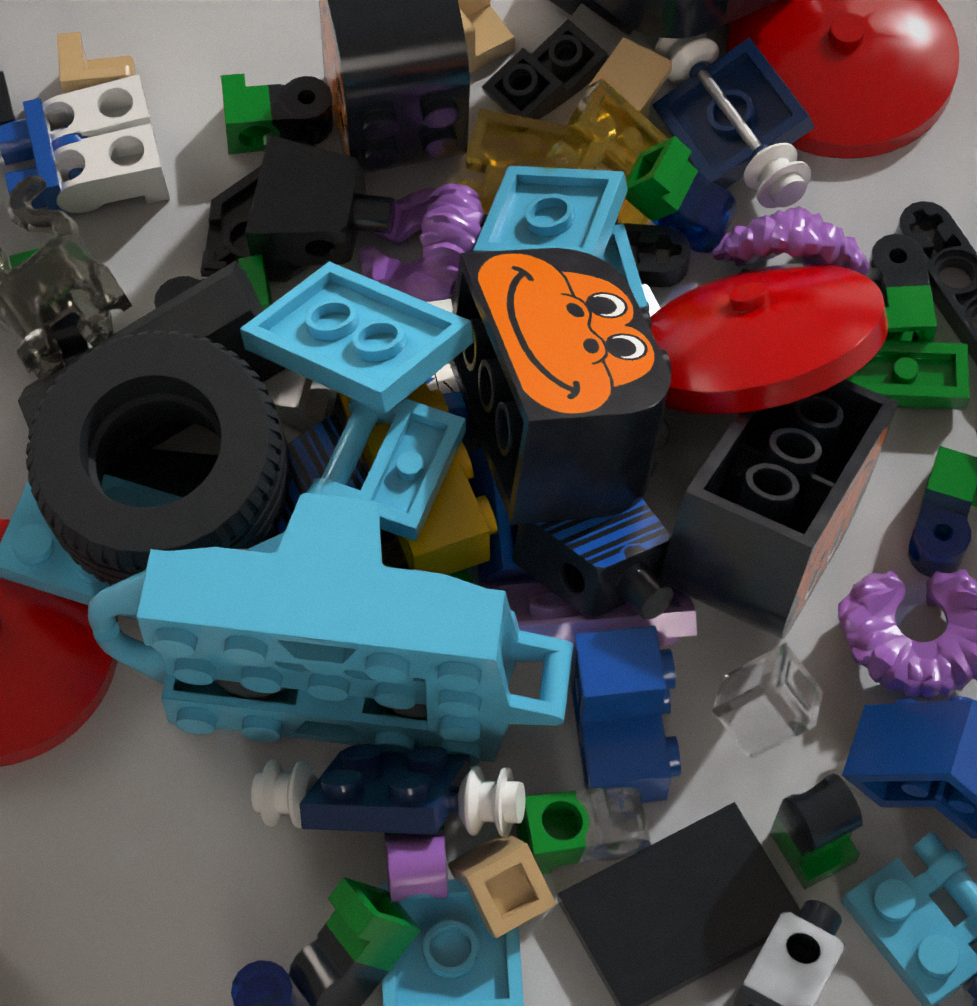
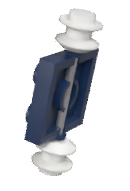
[652,33,815,208]
[251,744,525,837]

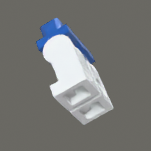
[0,74,170,222]

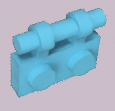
[841,832,977,1006]

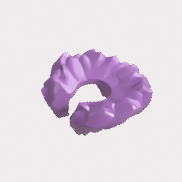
[358,184,484,302]
[711,206,870,275]
[838,569,977,699]

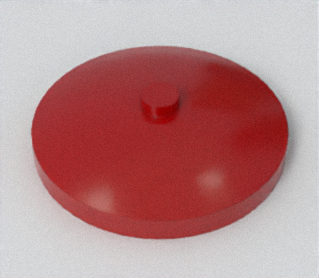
[726,0,959,159]
[651,263,889,414]
[0,519,119,767]

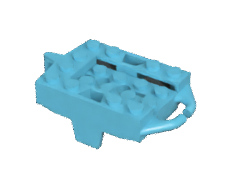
[88,493,573,766]

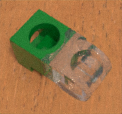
[515,787,651,874]

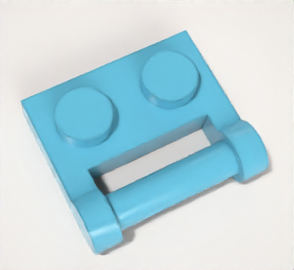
[307,398,466,541]

